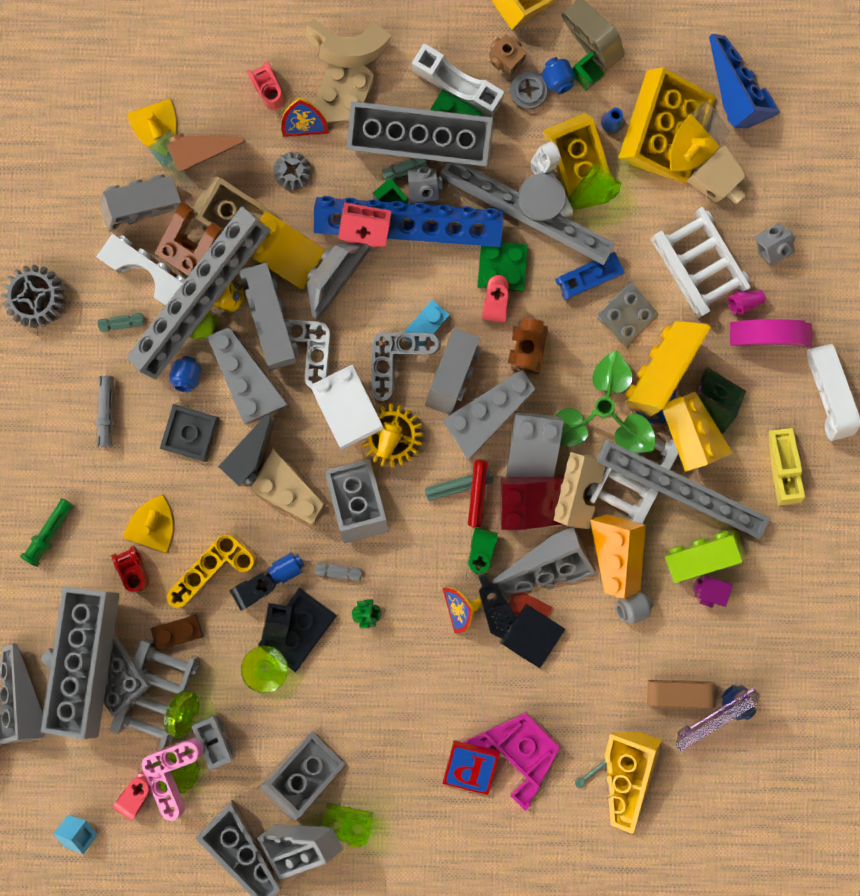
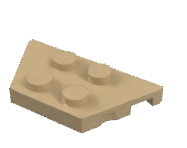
[314,64,374,124]

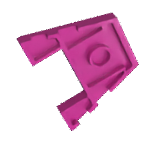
[463,712,560,811]

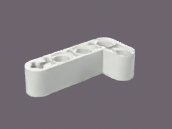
[807,344,860,441]

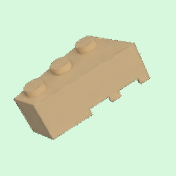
[250,449,326,525]

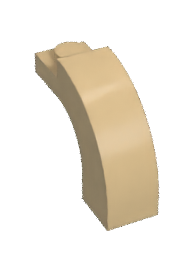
[305,19,392,68]

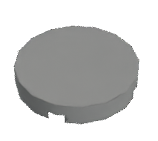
[519,173,566,221]

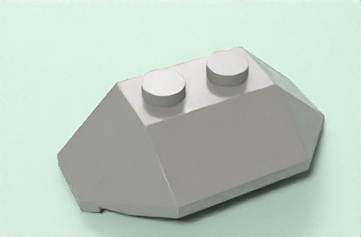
[307,242,372,321]

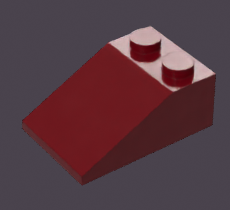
[500,477,564,530]

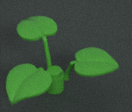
[555,350,655,454]

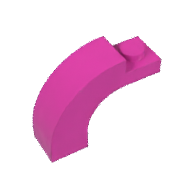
[730,319,813,347]

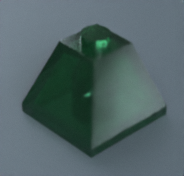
[695,367,746,434]

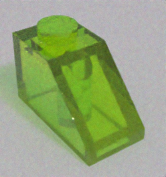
[568,163,622,210]

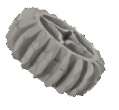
[1,265,67,328]

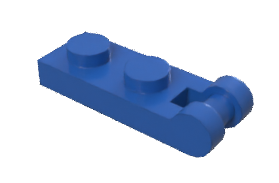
[555,252,624,301]

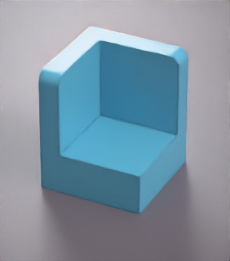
[53,815,98,854]

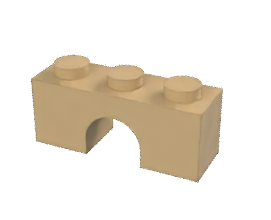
[554,452,605,529]

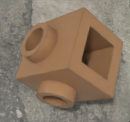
[489,34,527,76]

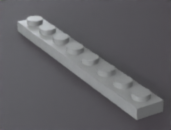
[440,162,615,265]
[596,440,770,540]

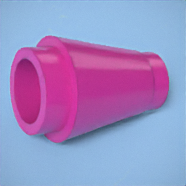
[728,290,765,315]

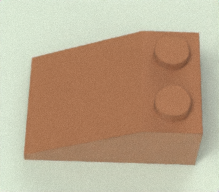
[166,133,245,172]

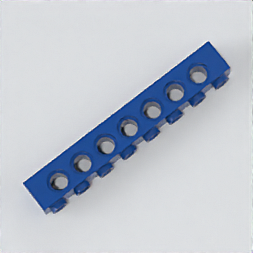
[314,196,503,247]

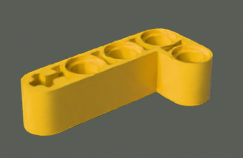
[167,534,257,608]

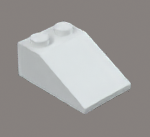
[310,365,384,450]

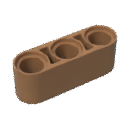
[647,680,716,708]

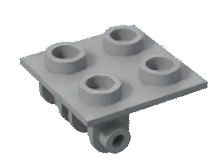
[597,282,658,347]

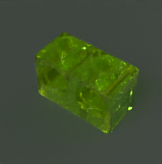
[322,803,373,848]

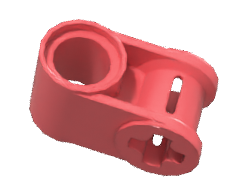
[247,61,284,110]
[482,275,509,323]
[113,772,151,821]

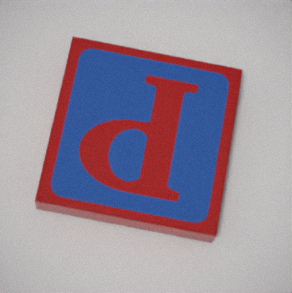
[442,740,500,795]

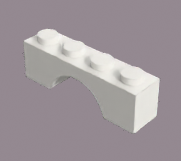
[412,43,505,118]
[96,234,186,306]

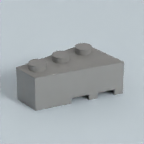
[100,175,181,232]

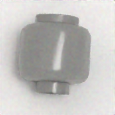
[616,591,653,624]

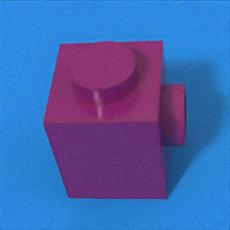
[693,575,733,608]

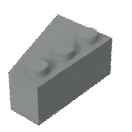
[425,328,482,415]
[257,824,343,880]

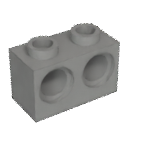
[191,712,236,770]

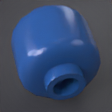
[542,57,576,95]
[169,356,202,392]

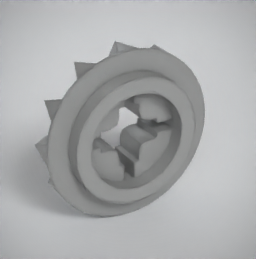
[510,71,547,109]
[273,151,311,190]

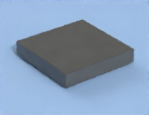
[160,404,219,462]

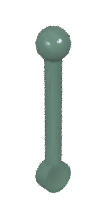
[575,761,607,788]

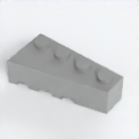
[239,263,299,371]
[207,327,290,425]
[443,369,535,460]
[196,800,281,896]

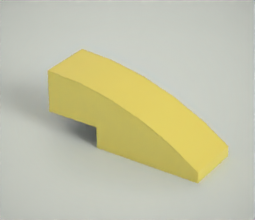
[769,428,805,506]

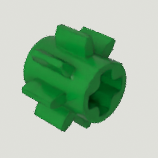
[352,599,381,629]

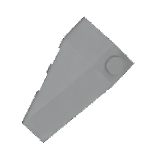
[493,527,596,596]
[0,644,45,745]

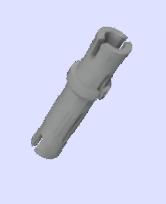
[95,376,115,447]

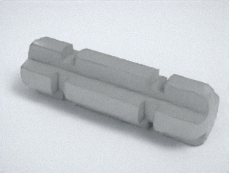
[315,563,362,581]

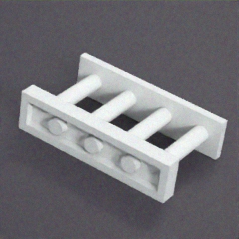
[650,207,751,318]
[586,420,678,524]

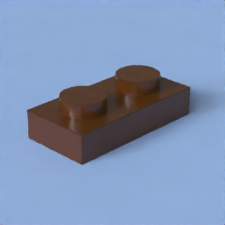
[150,614,203,651]

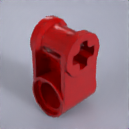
[111,545,149,592]

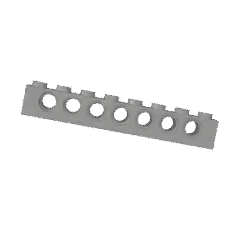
[127,206,271,380]

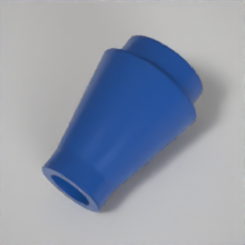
[601,108,624,133]

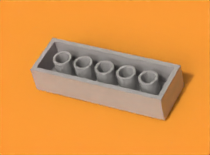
[346,101,495,167]
[41,587,120,739]

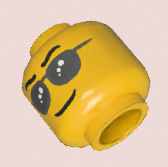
[213,281,245,312]

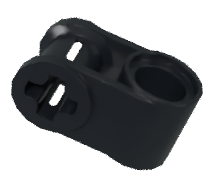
[229,572,276,611]

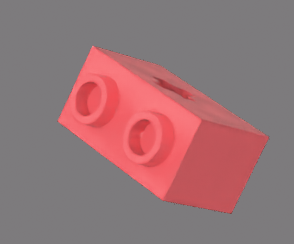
[338,202,391,247]

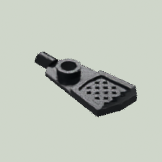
[478,573,516,639]

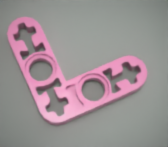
[142,738,204,821]

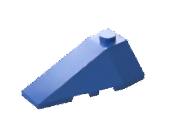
[709,34,780,129]

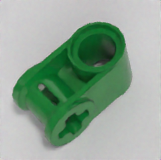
[468,528,498,574]

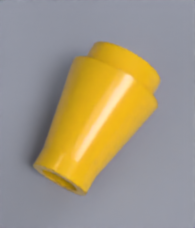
[377,422,403,459]

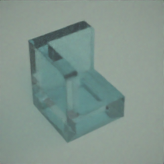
[148,131,174,168]

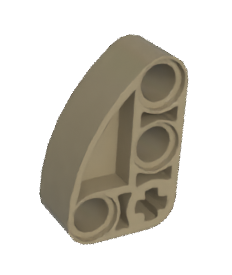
[561,0,625,71]

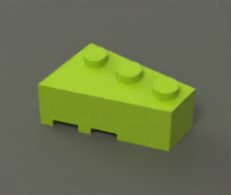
[665,529,746,583]

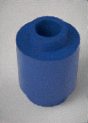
[268,552,305,584]

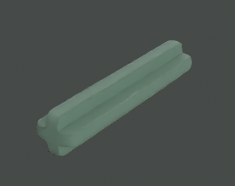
[425,470,493,501]

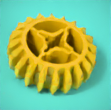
[362,404,424,467]

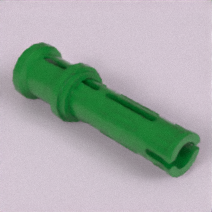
[20,498,74,567]

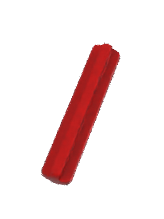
[468,460,488,528]

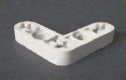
[530,141,573,218]
[284,319,330,389]

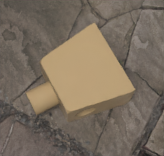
[687,145,746,205]

